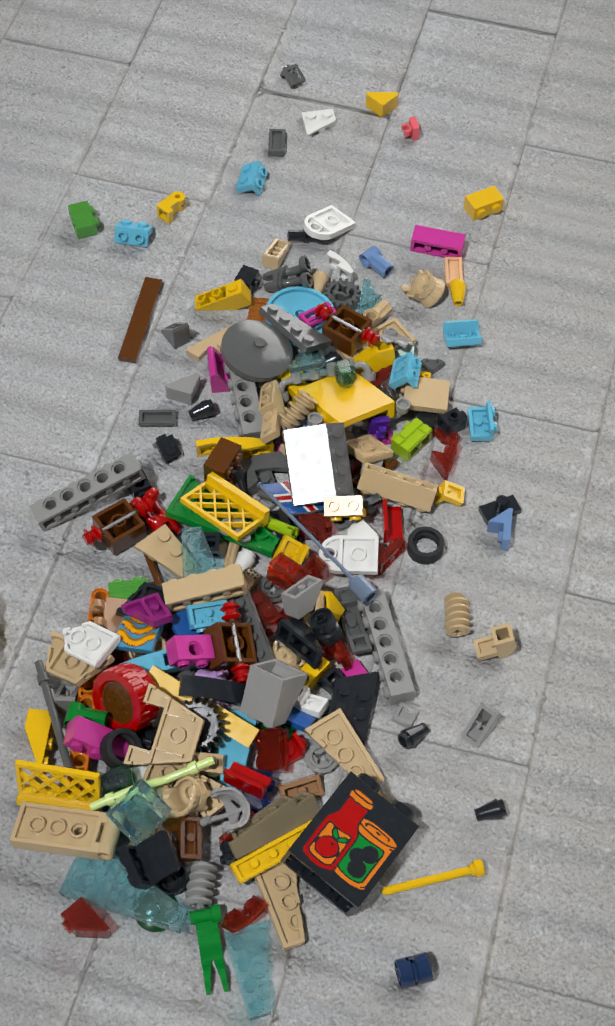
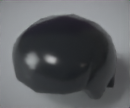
[155,862,188,896]

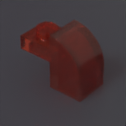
[298,513,332,554]

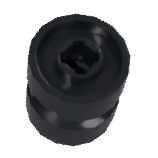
[308,608,343,646]

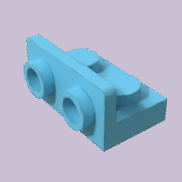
[389,351,422,389]

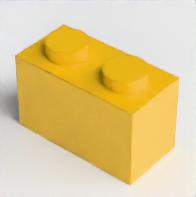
[463,186,504,221]

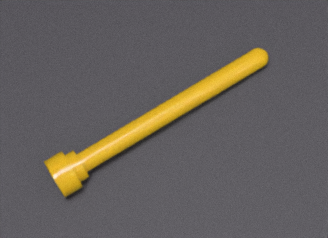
[382,858,485,896]

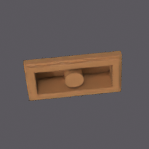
[277,773,325,798]

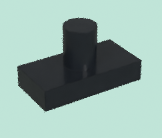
[478,495,522,525]

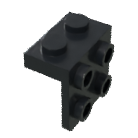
[117,830,181,890]

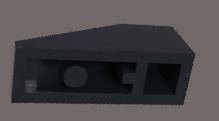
[274,617,324,669]

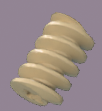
[279,390,318,429]
[444,592,471,637]

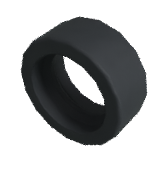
[407,526,444,565]
[100,727,143,771]

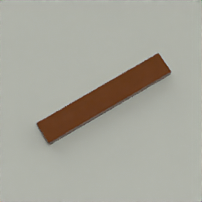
[118,277,163,363]

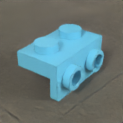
[235,161,267,196]
[114,219,153,247]
[443,319,482,348]
[467,401,497,441]
[186,599,227,633]

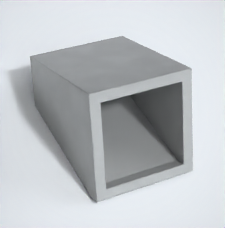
[240,659,308,728]

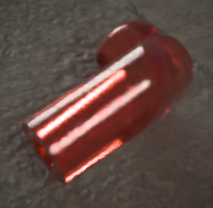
[433,427,460,446]

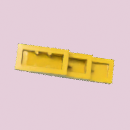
[195,437,274,461]

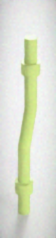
[90,756,215,811]

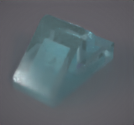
[358,279,382,315]

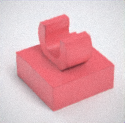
[402,117,420,141]

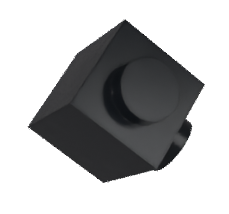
[234,265,261,295]

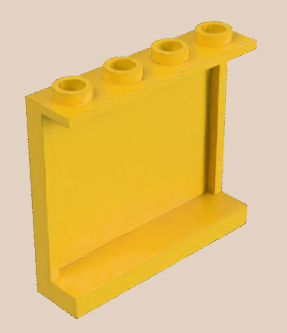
[297,371,395,427]

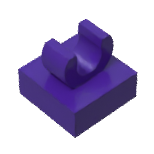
[367,416,390,439]

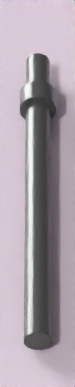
[35,660,73,769]

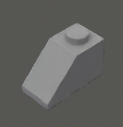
[281,575,323,619]

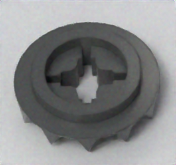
[257,575,288,604]

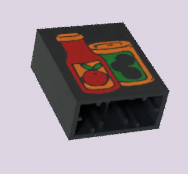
[280,771,420,917]

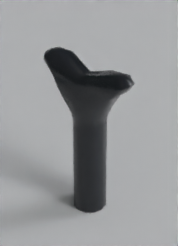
[231,466,249,495]

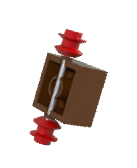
[315,302,380,357]
[82,496,155,555]
[203,602,257,684]

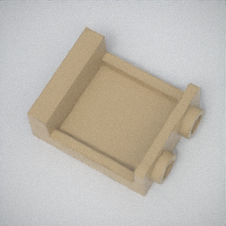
[400,377,450,415]

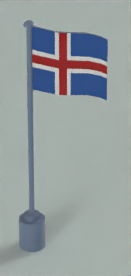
[257,481,379,605]

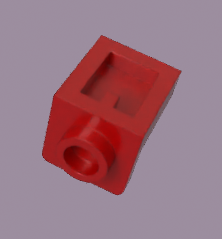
[274,732,307,768]

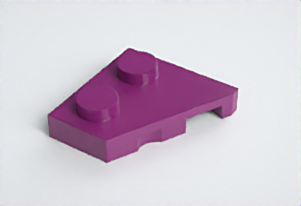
[121,593,173,628]

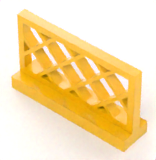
[180,471,270,541]
[15,759,104,812]

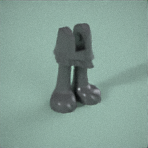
[263,255,313,292]

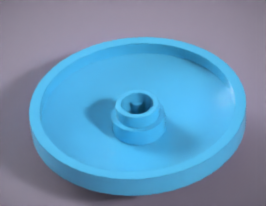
[265,286,334,346]

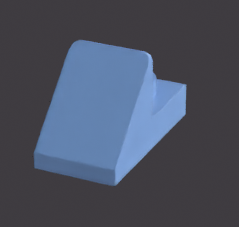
[487,508,513,551]

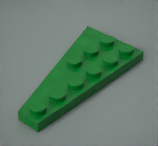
[165,474,280,557]

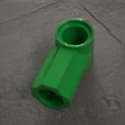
[64,702,108,727]

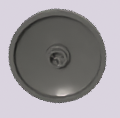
[220,320,293,382]

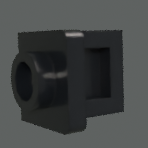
[152,434,182,463]

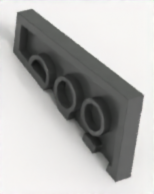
[259,303,333,353]

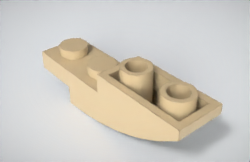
[258,379,285,444]

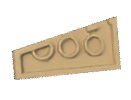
[304,708,385,784]

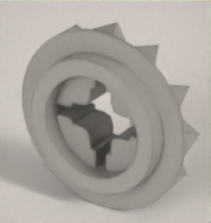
[305,743,337,775]

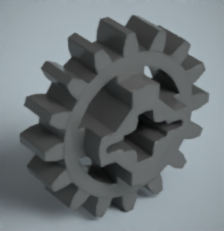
[323,278,361,311]

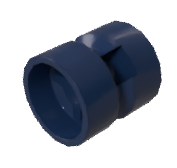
[394,952,433,989]

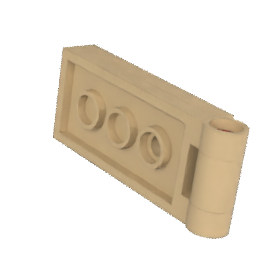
[10,801,124,860]

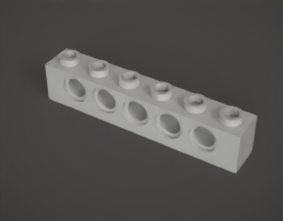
[222,359,262,438]
[30,452,146,532]
[357,588,415,705]

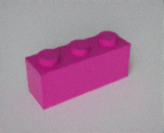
[410,225,466,258]
[63,715,129,761]

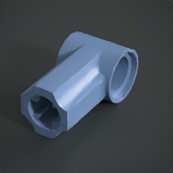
[359,246,394,278]

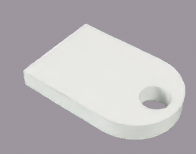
[303,205,356,240]
[319,535,379,575]

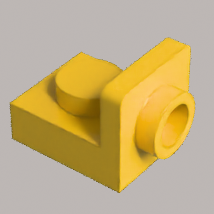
[434,480,465,507]

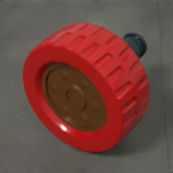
[92,663,160,733]

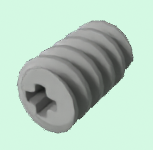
[183,861,218,910]

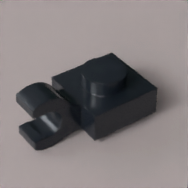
[139,730,157,751]

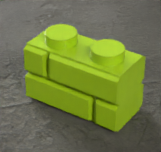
[391,418,432,462]

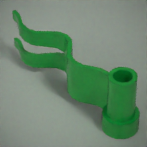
[189,904,229,995]

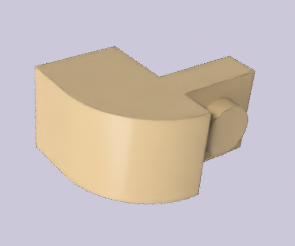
[473,622,517,661]

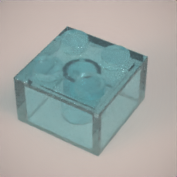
[106,778,172,846]

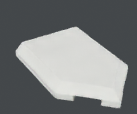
[63,621,121,668]

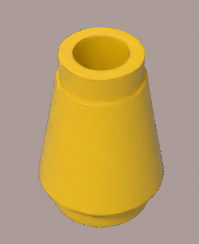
[449,279,466,306]

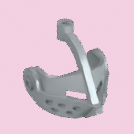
[199,787,251,834]

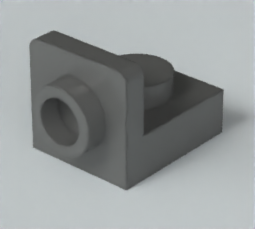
[280,63,306,88]

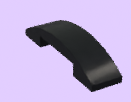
[178,674,246,707]

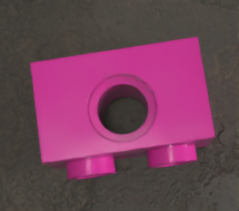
[165,635,215,669]

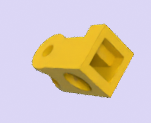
[156,191,185,224]
[301,657,331,690]

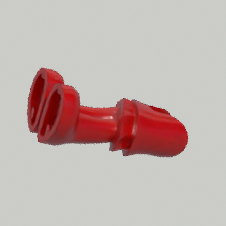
[129,487,181,536]

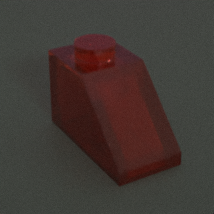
[61,896,112,939]

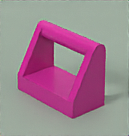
[207,347,230,393]

